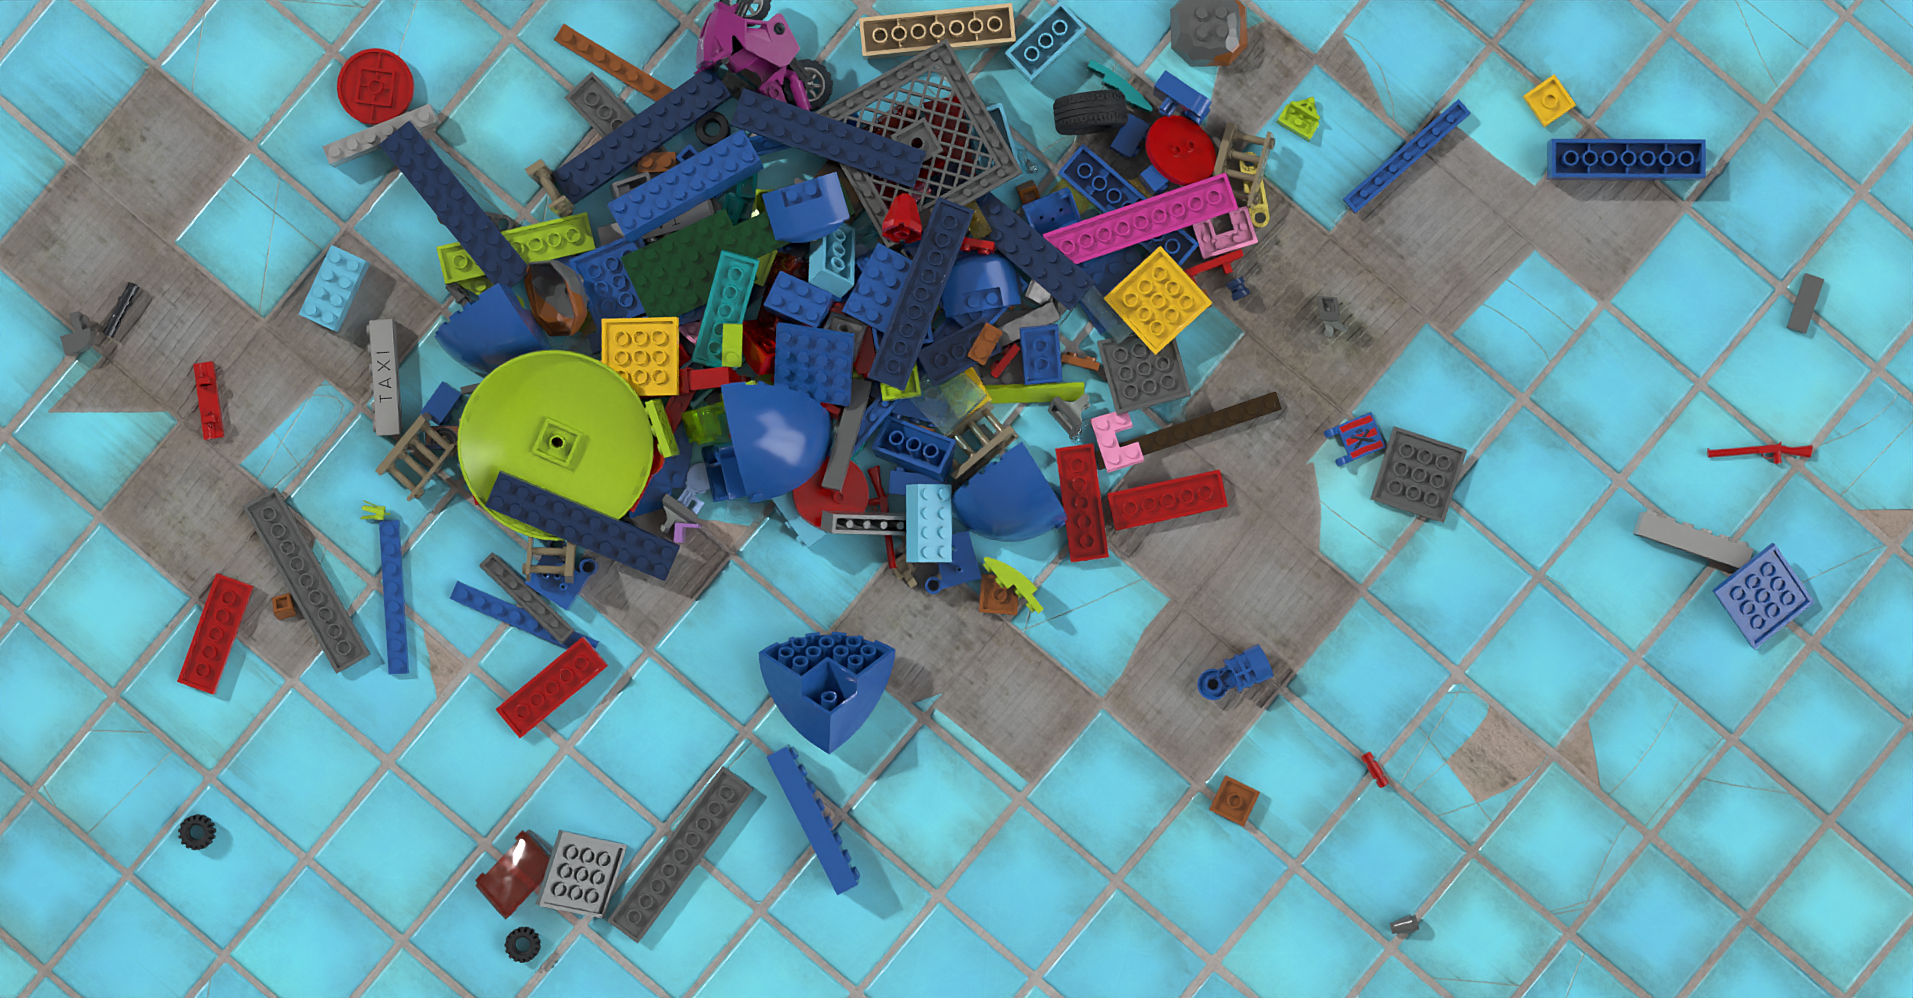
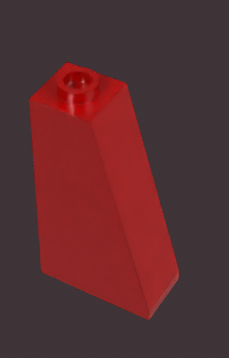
[830,306,876,378]

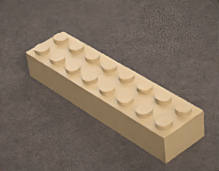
[859,3,1016,60]

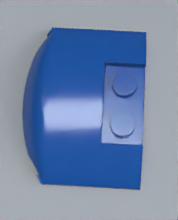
[762,172,850,243]
[941,253,1021,318]

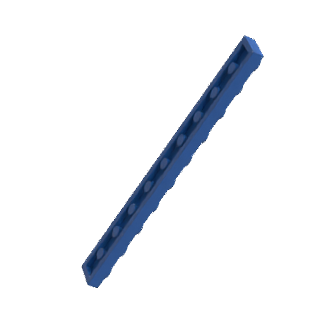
[827,317,962,458]

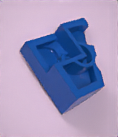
[629,483,673,518]

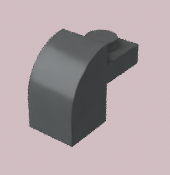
[60,312,96,356]

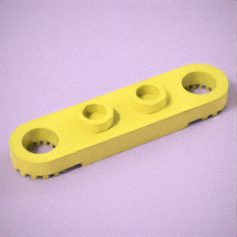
[1239,152,1270,228]

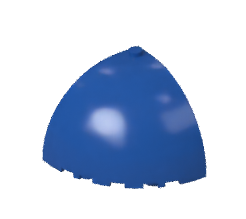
[434,283,553,375]
[721,381,834,503]
[951,442,1068,542]
[759,632,896,755]

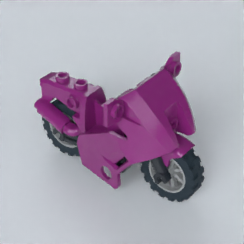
[693,0,833,111]

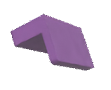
[674,523,701,543]

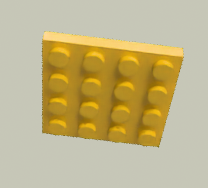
[1104,246,1213,355]
[602,317,679,396]

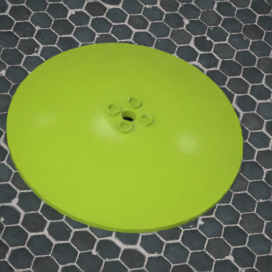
[457,350,654,541]

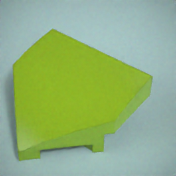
[1276,96,1320,142]

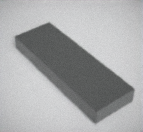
[1786,273,1824,334]

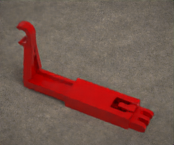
[639,366,751,400]

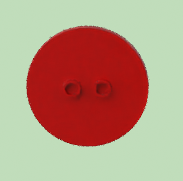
[337,48,415,125]
[1146,115,1216,186]
[792,456,869,529]

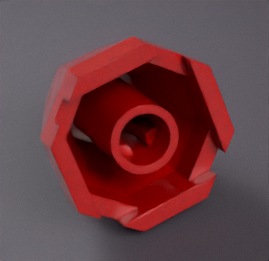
[882,193,922,244]

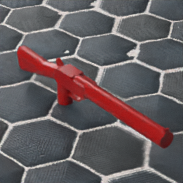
[1707,441,1813,464]
[867,465,898,569]

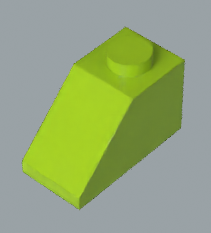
[722,323,743,367]

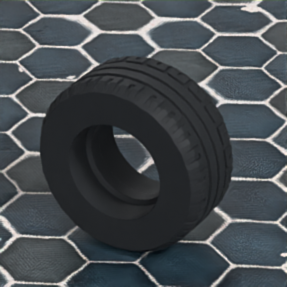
[1053,90,1128,135]

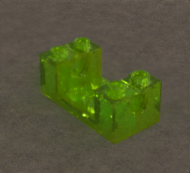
[681,401,726,445]

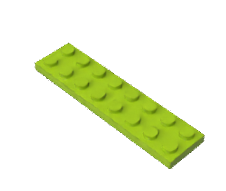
[436,212,596,285]

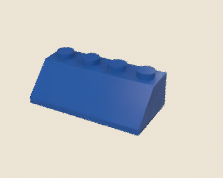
[871,415,957,482]

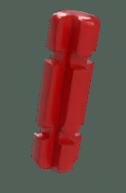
[1361,752,1389,788]

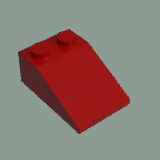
[742,319,776,375]

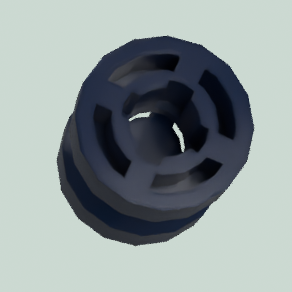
[1225,276,1251,301]

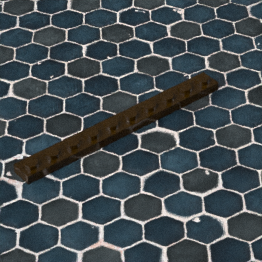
[1095,391,1282,470]

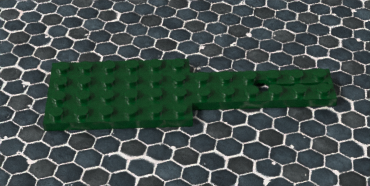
[620,177,855,318]

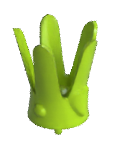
[360,500,390,521]

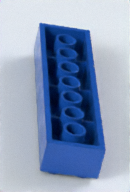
[607,129,764,243]
[1547,139,1706,181]
[1057,144,1199,266]
[766,744,860,895]

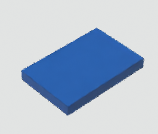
[1019,324,1063,385]

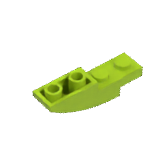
[982,557,1044,614]

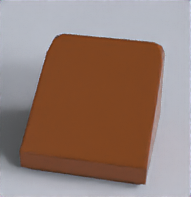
[1015,180,1040,205]
[272,593,296,620]

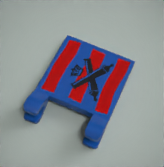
[1324,412,1386,466]

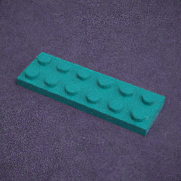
[691,250,760,368]

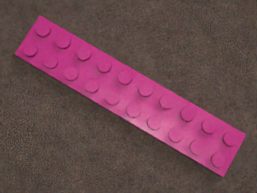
[1043,172,1238,264]

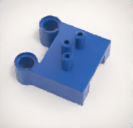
[1153,70,1212,126]
[1021,187,1082,236]
[701,440,747,503]
[925,530,981,594]
[525,540,599,611]

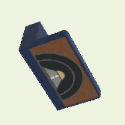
[425,425,459,450]

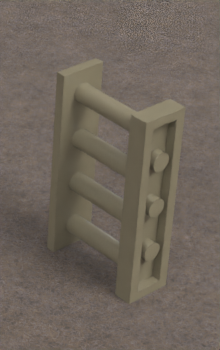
[1212,122,1276,210]
[525,159,576,218]
[943,402,1019,486]
[375,412,458,501]
[522,531,576,583]

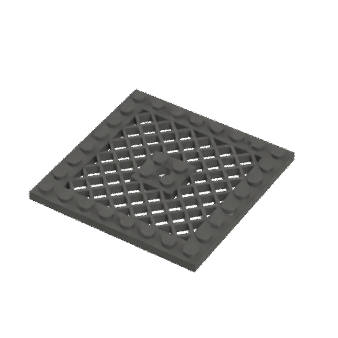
[814,39,1023,248]

